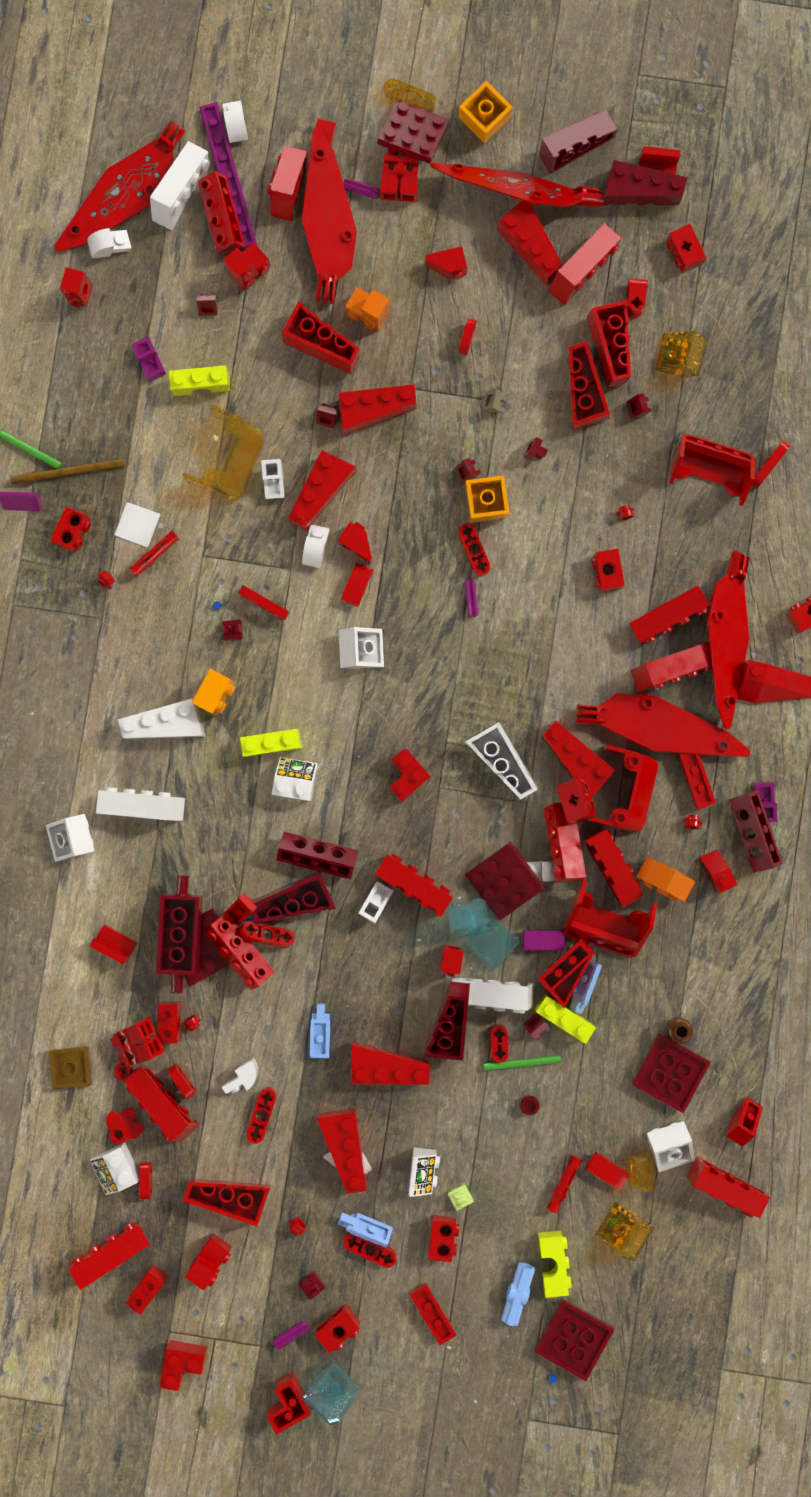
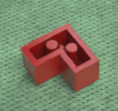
[223,242,271,291]
[389,748,431,802]
[185,1233,232,1291]
[159,1340,208,1391]
[267,1371,312,1435]

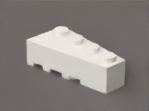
[150,141,210,231]
[96,787,185,821]

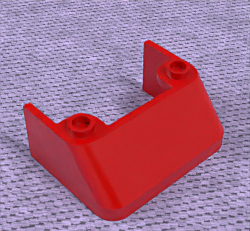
[669,434,755,506]
[586,745,658,832]
[564,879,657,958]

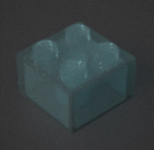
[447,899,494,938]
[302,1362,361,1426]

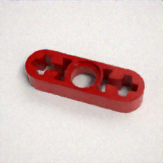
[752,440,790,489]
[458,523,490,576]
[238,585,290,621]
[239,921,295,949]
[247,1087,277,1144]
[344,1232,396,1268]

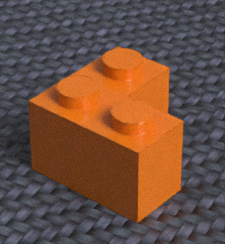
[345,287,390,331]
[636,857,695,902]

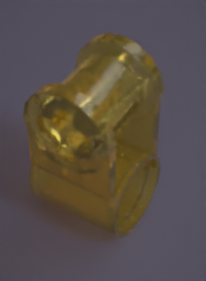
[626,1152,655,1192]

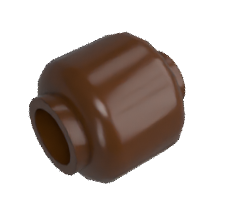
[666,1016,693,1044]

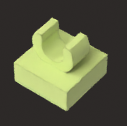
[448,1183,474,1211]

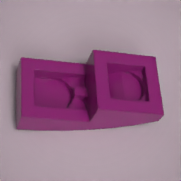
[132,336,166,382]
[753,781,777,823]
[522,930,564,950]

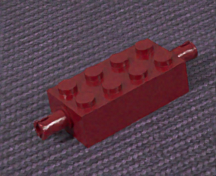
[156,875,203,994]

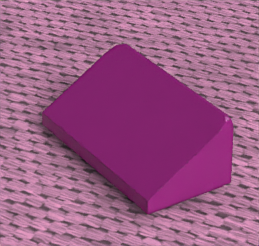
[0,491,41,511]

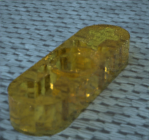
[384,78,436,112]

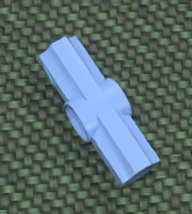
[501,1262,535,1326]

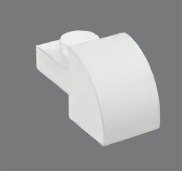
[223,101,248,143]
[87,228,131,258]
[261,459,285,499]
[302,525,329,568]
[527,861,556,882]
[358,881,393,924]
[222,1057,258,1094]

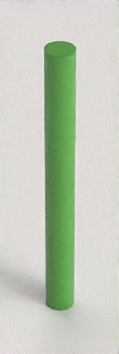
[0,429,62,469]
[483,1055,561,1071]

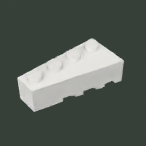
[118,699,206,739]
[466,722,538,799]
[452,977,535,1013]

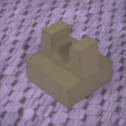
[482,389,507,413]

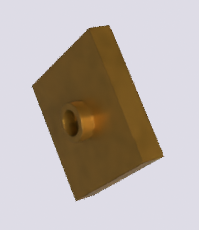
[49,1046,92,1090]

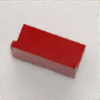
[639,146,681,174]
[89,925,137,964]

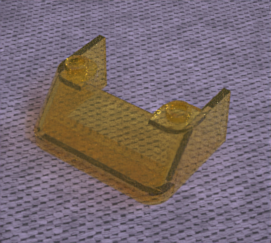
[183,405,265,501]

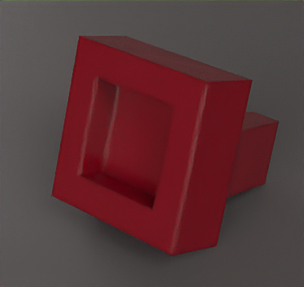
[196,294,218,316]
[627,394,652,419]
[315,403,337,428]
[523,437,548,460]
[455,458,481,485]
[222,619,244,641]
[523,1012,550,1040]
[298,1271,326,1300]

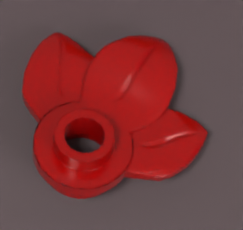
[106,1107,144,1144]

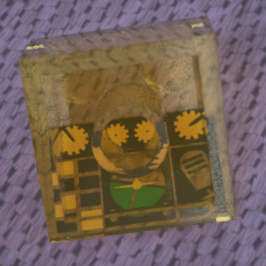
[655,331,707,377]
[596,1202,654,1261]

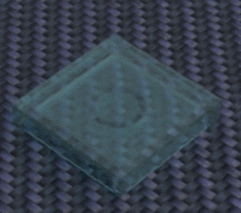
[466,915,521,970]

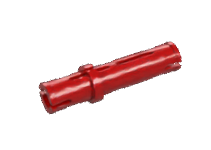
[129,530,179,577]
[546,1154,583,1214]

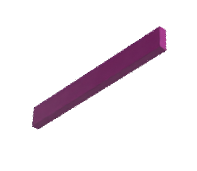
[199,102,257,251]

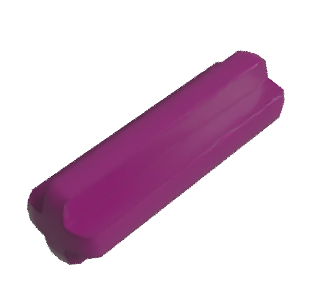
[343,178,380,199]
[465,580,478,617]
[273,1320,309,1350]

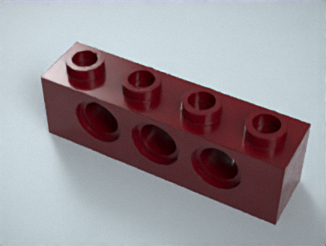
[729,790,783,873]
[276,832,359,880]

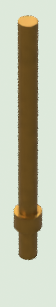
[10,459,125,484]

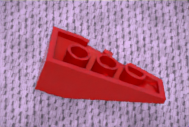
[737,660,811,703]

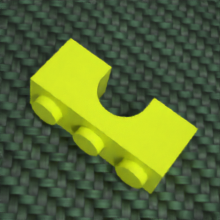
[169,365,230,396]
[240,729,302,757]
[535,993,596,1044]
[538,1231,572,1298]

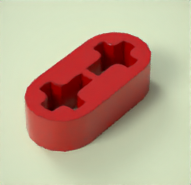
[458,318,477,355]
[490,1024,509,1062]
[168,1063,197,1099]
[139,1162,152,1200]

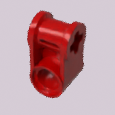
[627,278,648,318]

